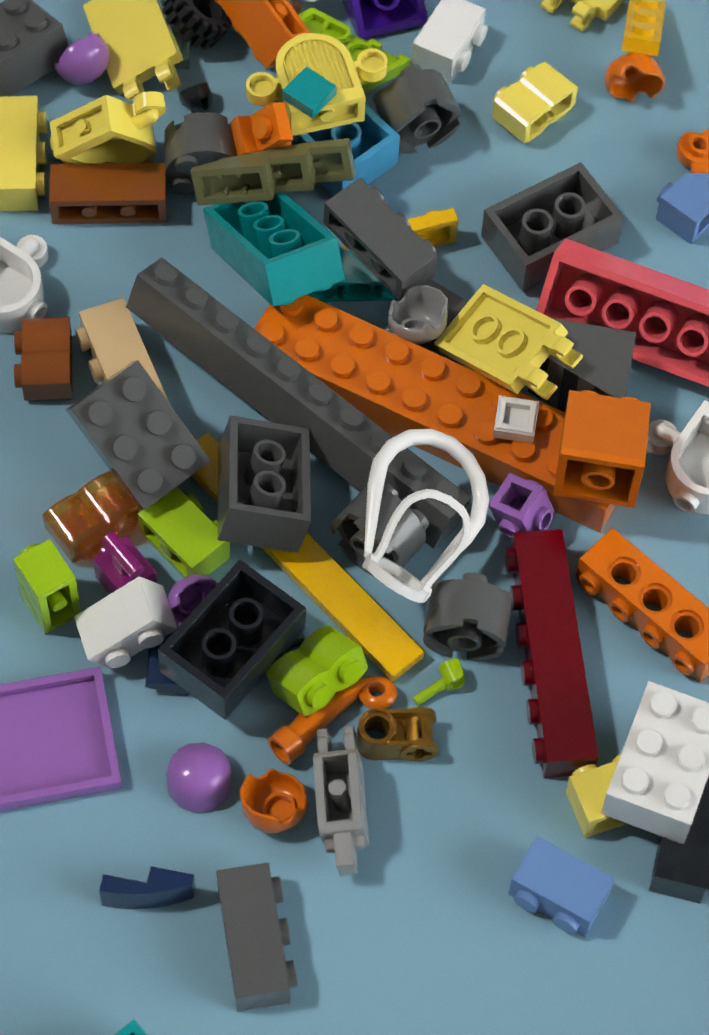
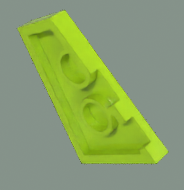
[298,7,412,94]

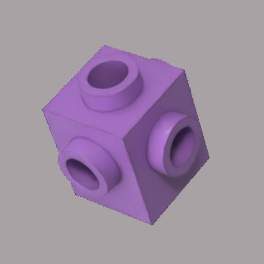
[489,472,555,539]

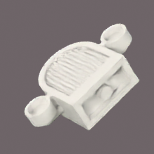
[0,235,48,334]
[647,400,709,515]

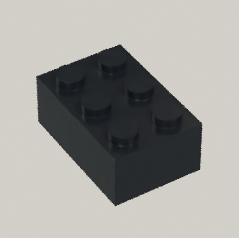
[158,560,306,720]

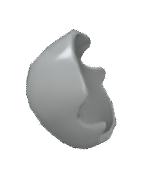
[388,285,448,345]

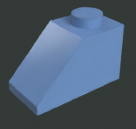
[656,173,709,244]

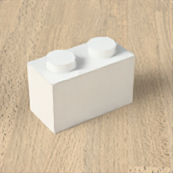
[411,0,488,83]
[74,576,177,668]

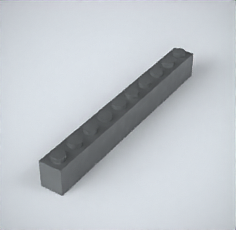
[126,257,472,549]

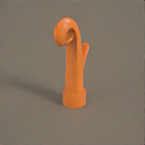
[268,676,398,765]

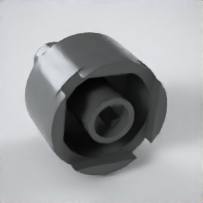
[373,65,462,153]
[164,112,237,195]
[331,482,429,577]
[423,572,512,661]

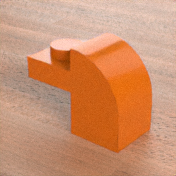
[230,102,293,155]

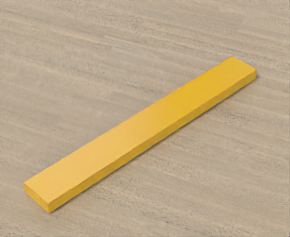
[191,433,424,682]

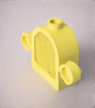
[246,33,388,136]
[50,91,166,164]

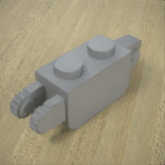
[313,725,369,876]

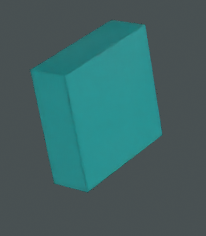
[282,66,337,118]

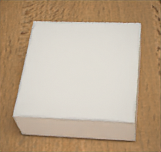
[493,395,540,443]

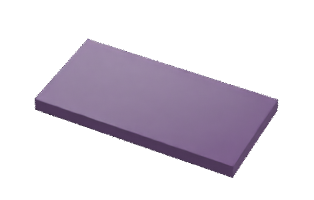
[0,666,122,811]

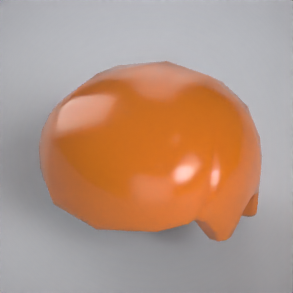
[604,52,665,102]
[239,768,308,834]

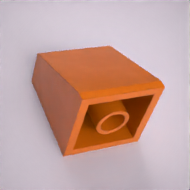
[553,390,651,508]

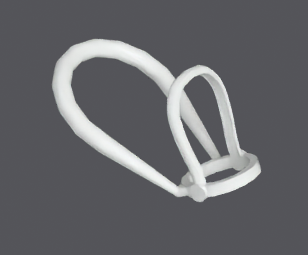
[362,429,490,603]

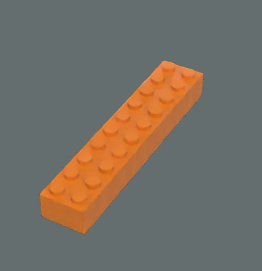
[254,295,616,533]

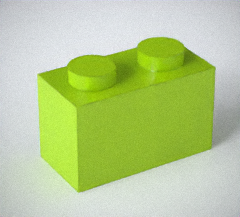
[138,486,230,578]
[13,539,81,634]

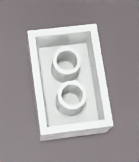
[601,681,709,844]

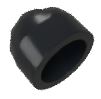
[180,82,213,113]

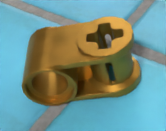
[356,707,439,761]

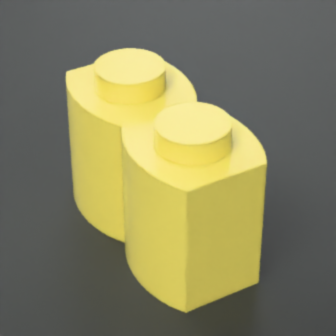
[492,62,578,143]

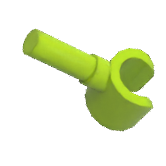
[412,658,465,706]

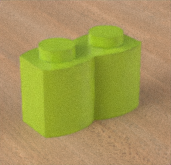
[266,625,368,716]

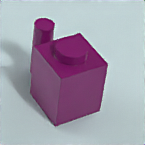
[93,532,157,595]

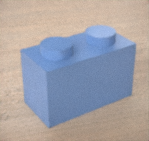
[508,836,615,937]

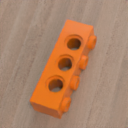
[576,528,709,683]

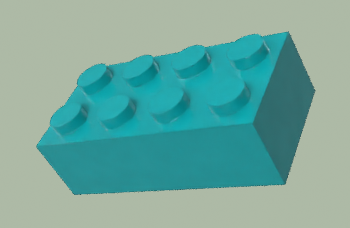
[203,192,345,307]

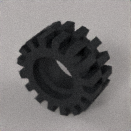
[163,0,232,49]

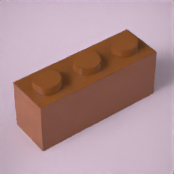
[49,161,167,224]

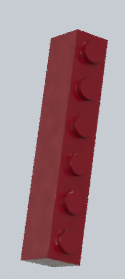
[505,529,599,778]

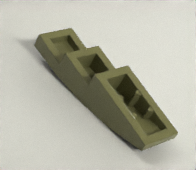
[190,138,356,205]

